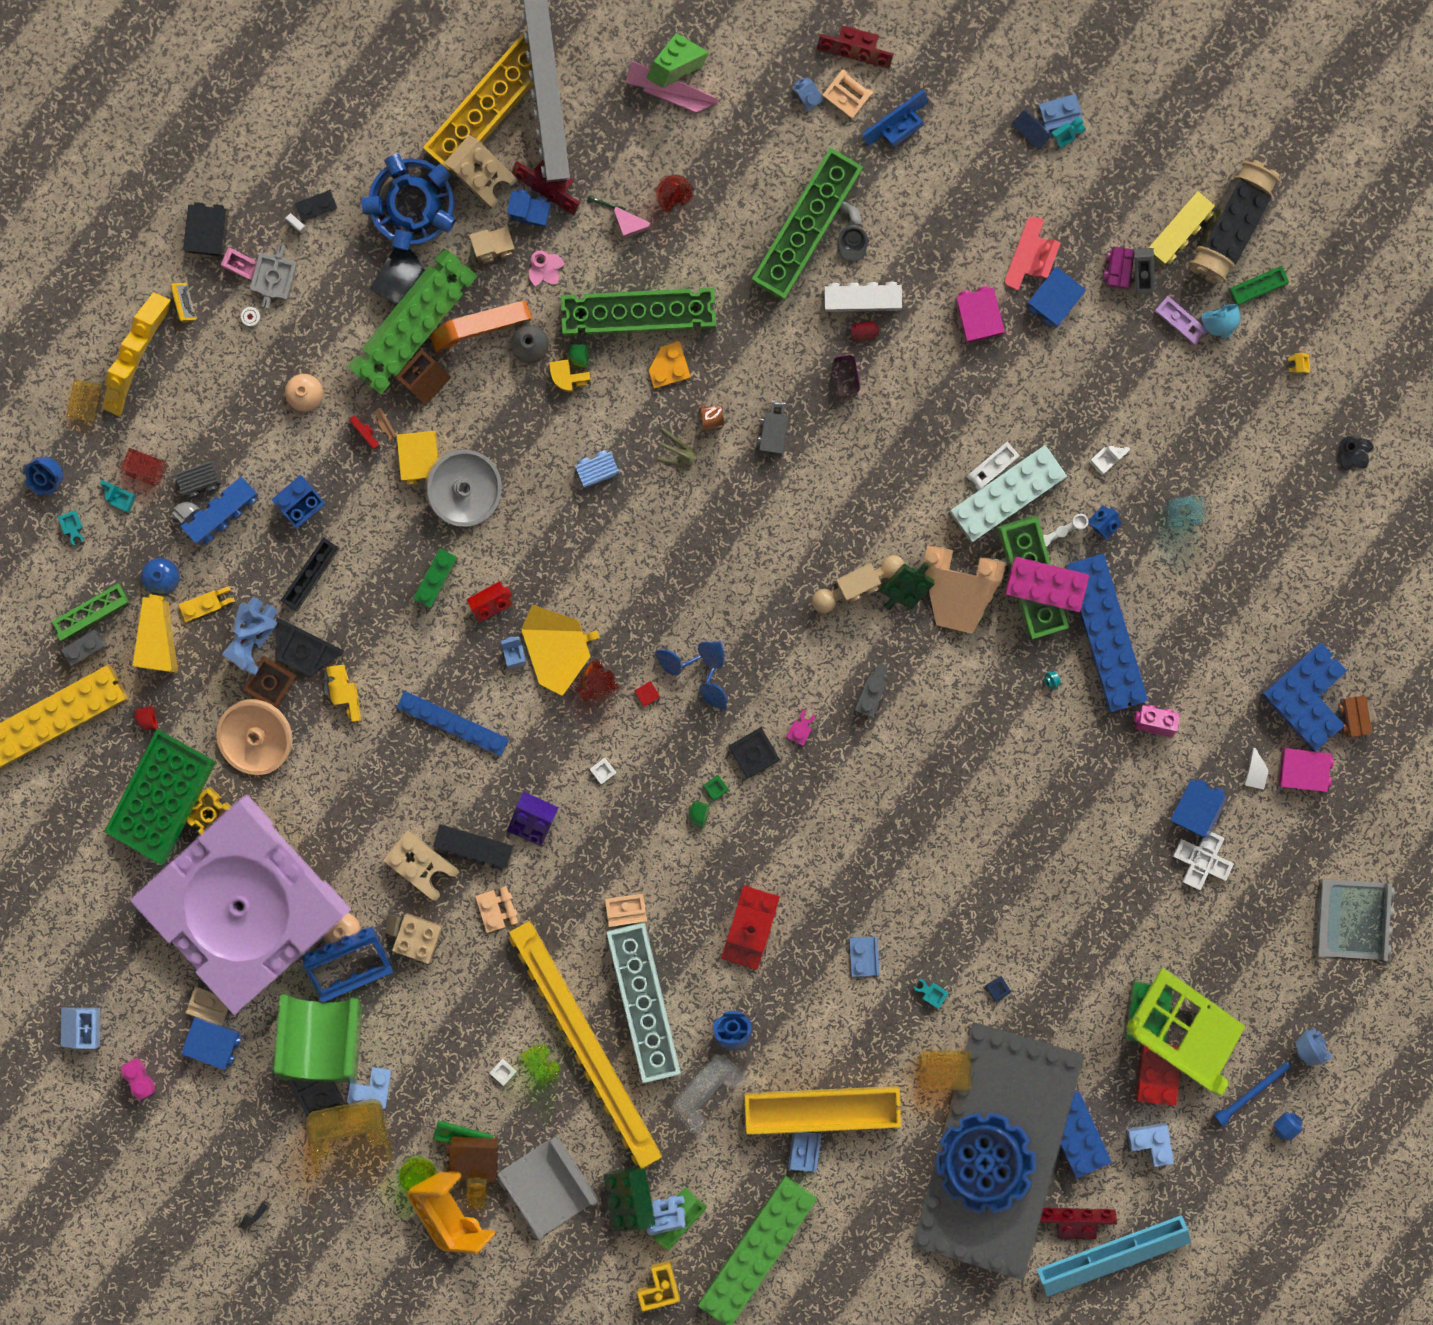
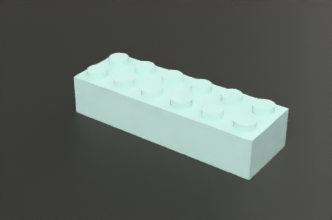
[949,445,1067,543]

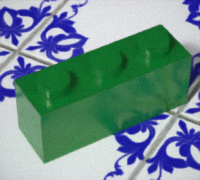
[413,548,458,609]

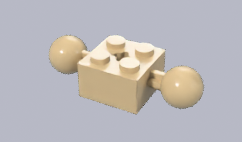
[812,555,905,613]

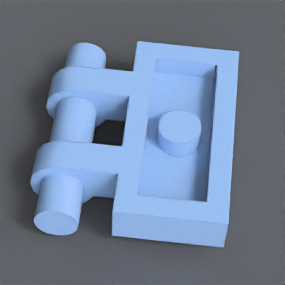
[647,1195,685,1235]

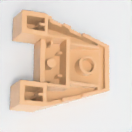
[924,546,1006,634]

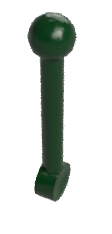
[588,195,626,211]

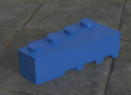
[181,477,259,546]

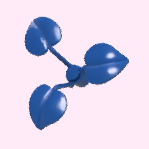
[655,641,728,709]

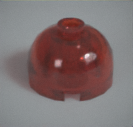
[656,174,694,212]

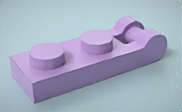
[1155,296,1207,346]

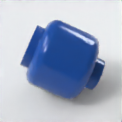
[1274,1112,1303,1141]

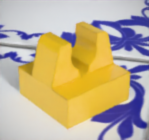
[1288,353,1310,374]

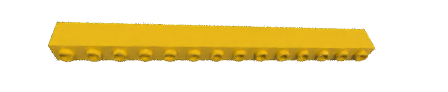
[508,920,662,1168]

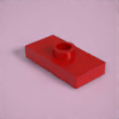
[349,415,380,450]

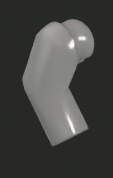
[840,201,862,225]

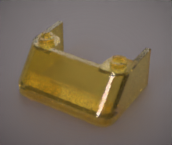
[306,1099,393,1178]

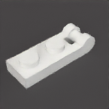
[966,442,1019,491]

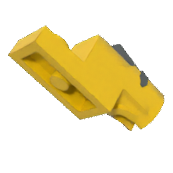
[324,665,361,722]

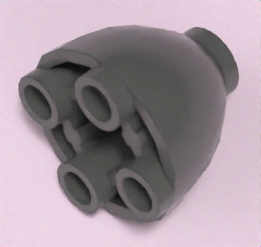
[511,325,549,363]

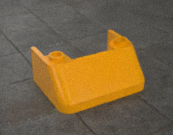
[406,1172,496,1254]

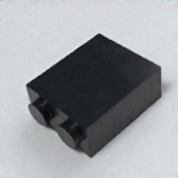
[183,202,229,257]

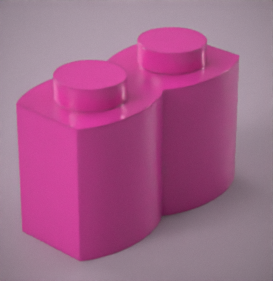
[121,1058,156,1100]

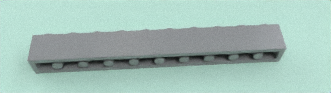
[519,0,570,182]

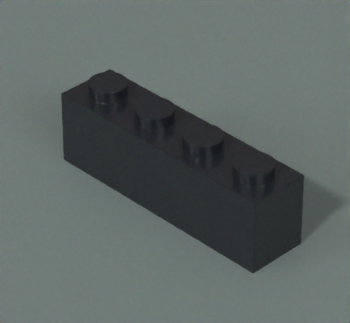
[433,824,514,871]

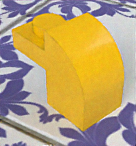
[549,360,591,392]

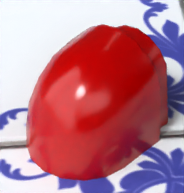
[133,705,158,730]

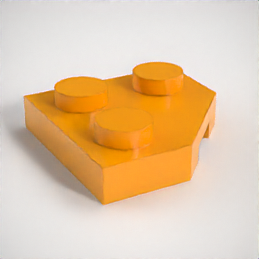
[649,341,691,389]

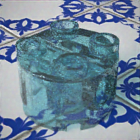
[1165,496,1206,527]

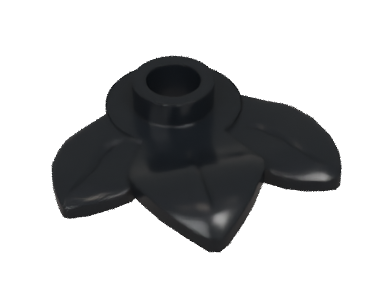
[1339,436,1374,471]

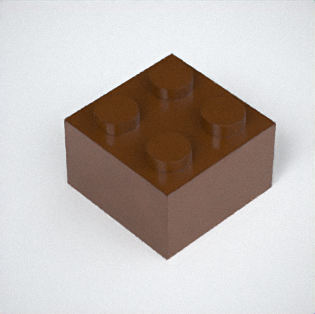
[243,656,298,709]

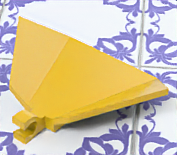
[521,605,600,696]

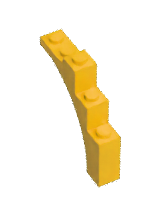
[102,292,171,416]

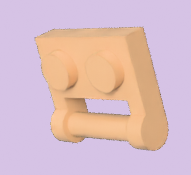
[822,69,873,119]

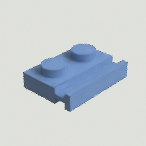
[1039,94,1083,131]
[849,936,880,977]
[788,1132,822,1172]

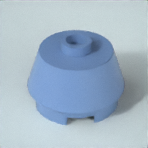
[1296,1028,1332,1066]

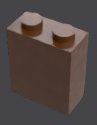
[446,1137,498,1182]

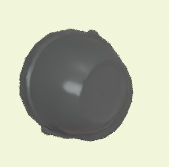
[837,225,869,261]

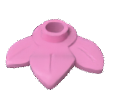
[529,251,565,286]

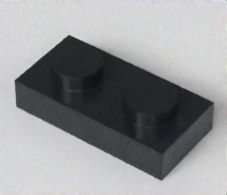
[295,190,338,222]

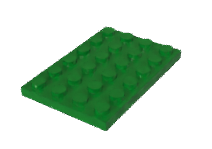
[104,729,217,866]

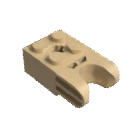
[444,135,517,208]
[383,830,459,901]

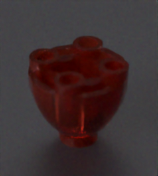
[577,659,619,701]

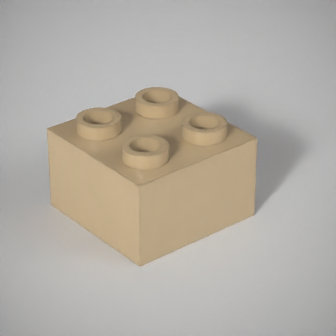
[392,913,443,964]

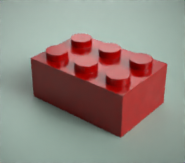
[1135,1043,1180,1106]

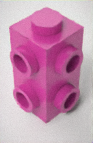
[1133,705,1180,737]

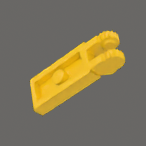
[178,586,235,622]

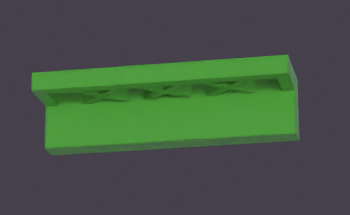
[52,583,130,642]

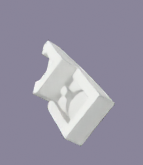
[1089,446,1130,475]
[1245,748,1269,789]

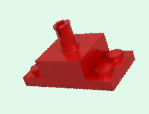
[721,885,780,970]

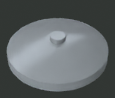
[425,449,502,527]

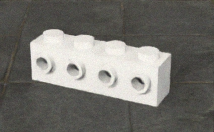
[824,282,902,312]

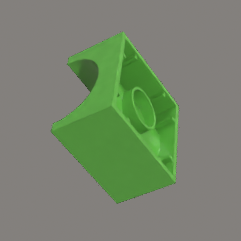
[274,995,363,1083]

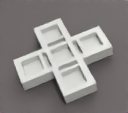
[1173,832,1234,890]

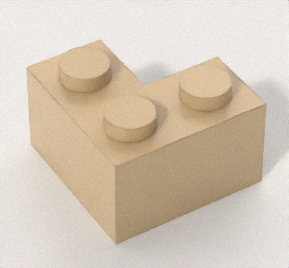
[470,227,515,264]

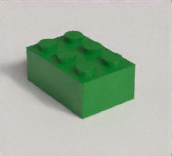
[1124,981,1173,1043]

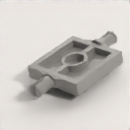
[250,244,297,309]

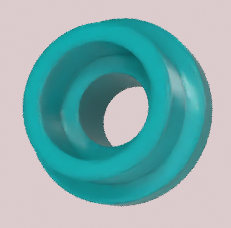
[1044,671,1061,690]

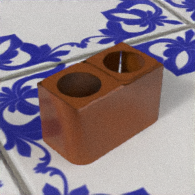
[698,405,725,432]

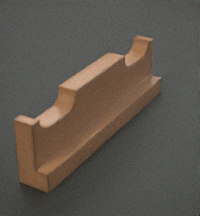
[373,408,397,441]

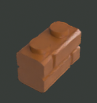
[1338,695,1372,737]

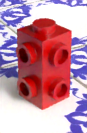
[467,581,513,623]

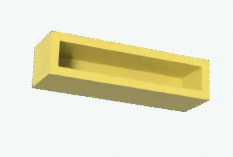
[1149,191,1215,266]

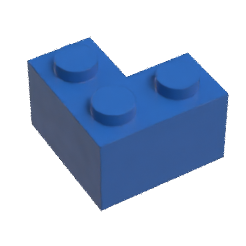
[507,189,551,228]

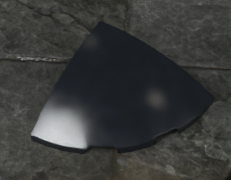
[370,248,425,305]

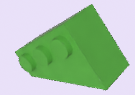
[646,33,709,88]

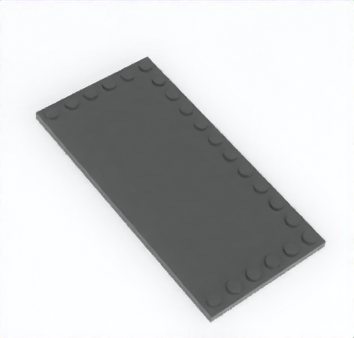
[912,1022,1085,1280]

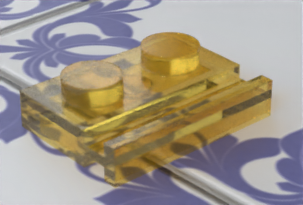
[66,379,103,423]

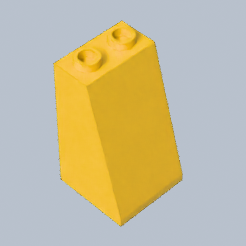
[132,594,178,673]

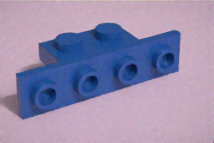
[861,90,929,148]

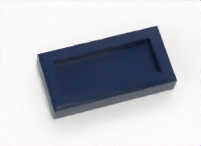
[1012,109,1053,150]

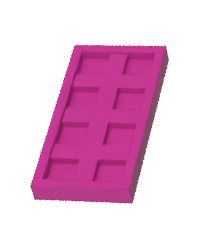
[1005,556,1089,612]

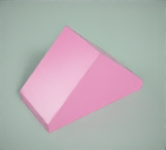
[614,207,651,238]
[221,247,257,280]

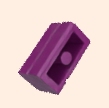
[1103,247,1134,290]

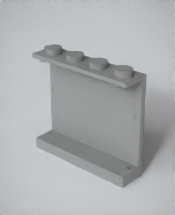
[497,1135,599,1240]

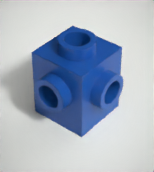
[1088,505,1122,540]

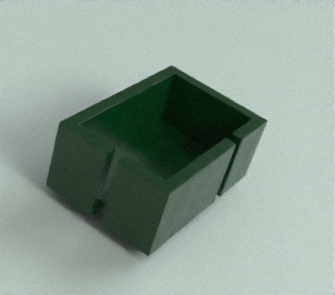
[603,1168,656,1231]

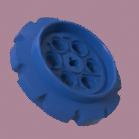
[936,1113,1036,1213]

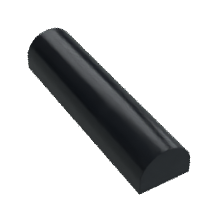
[280,537,340,612]

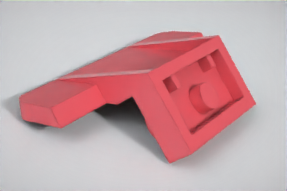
[1005,217,1061,290]

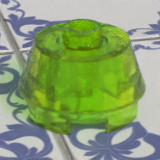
[398,1155,437,1192]

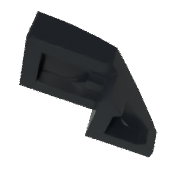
[239,1200,270,1229]

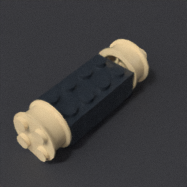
[1189,160,1280,284]

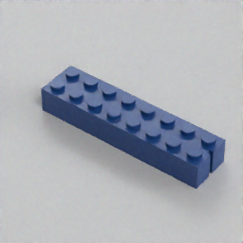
[1065,553,1148,712]

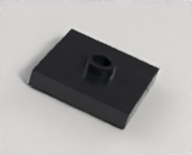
[728,727,780,779]

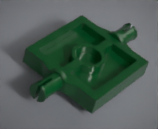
[880,561,935,610]

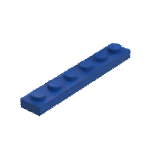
[397,691,509,756]

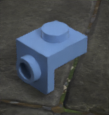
[792,78,824,111]
[501,636,527,669]

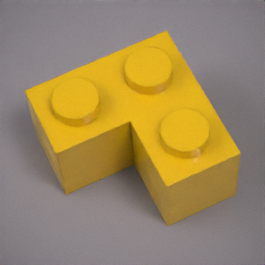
[637,1260,680,1312]

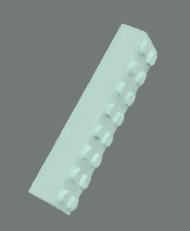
[607,922,681,1083]

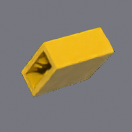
[397,431,439,485]

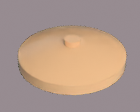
[216,699,293,775]

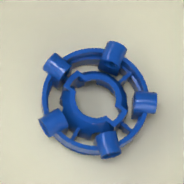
[361,154,456,251]

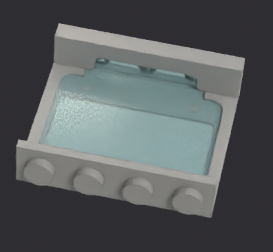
[1315,879,1395,961]

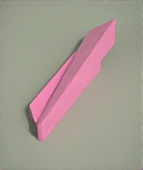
[625,61,718,113]

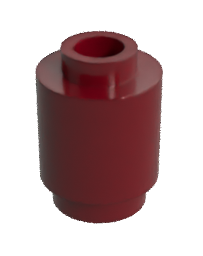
[851,321,879,342]

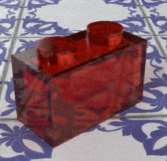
[121,448,168,486]

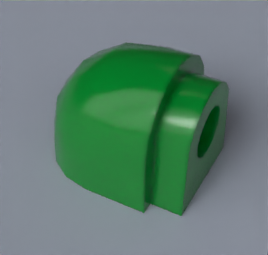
[568,344,589,368]
[689,801,710,828]

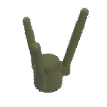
[657,428,697,468]

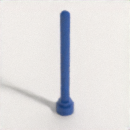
[1213,1062,1291,1127]

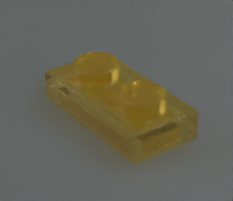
[466,1178,487,1208]

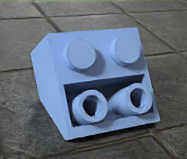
[61,1007,100,1049]

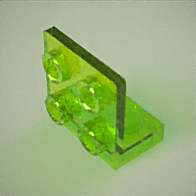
[520,1041,561,1087]

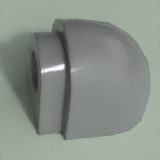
[172,502,201,525]

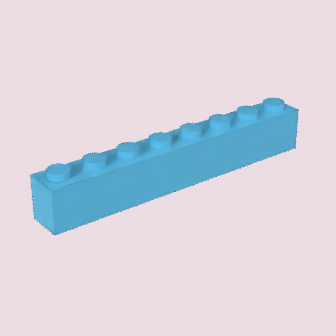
[1037,1215,1191,1297]

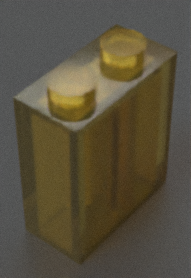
[919,1050,971,1090]

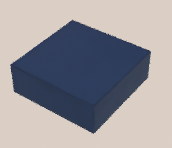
[985,976,1011,1002]

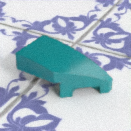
[100,480,137,513]

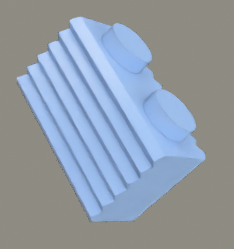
[575,450,620,489]

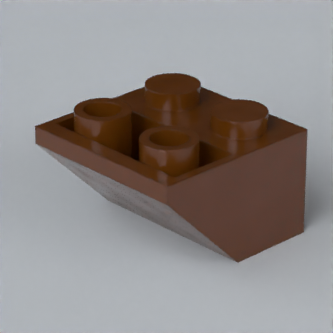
[396,349,452,405]

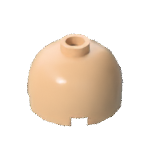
[285,374,323,412]
[323,913,361,944]

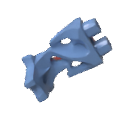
[222,597,278,675]

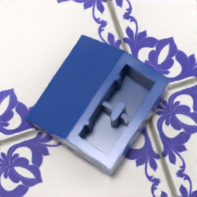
[271,474,326,529]

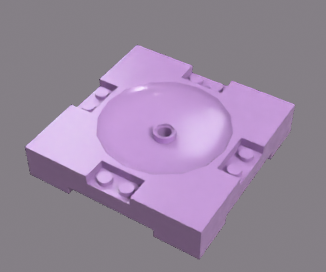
[130,795,352,1015]

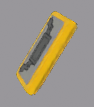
[170,283,196,323]

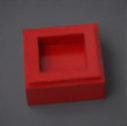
[634,681,660,707]

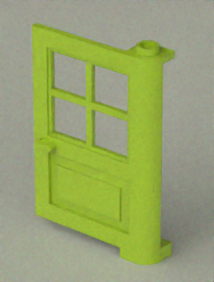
[1127,967,1246,1096]

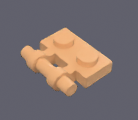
[475,886,518,933]

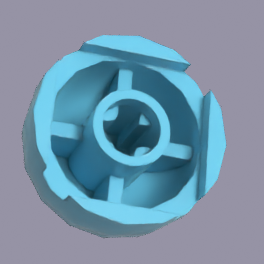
[1201,304,1241,338]

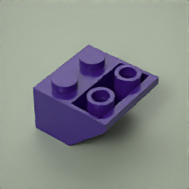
[507,792,559,847]

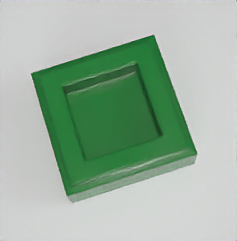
[703,775,729,801]

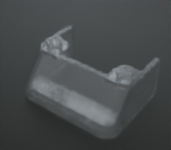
[671,1053,762,1149]

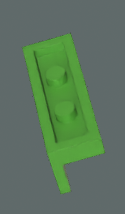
[652,1188,707,1250]

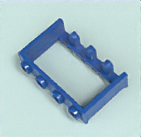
[301,926,393,1003]

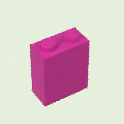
[955,286,1005,343]
[1278,748,1334,792]

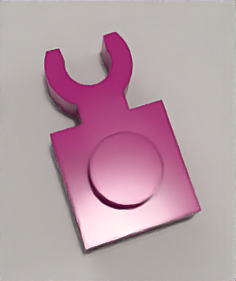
[786,710,815,746]

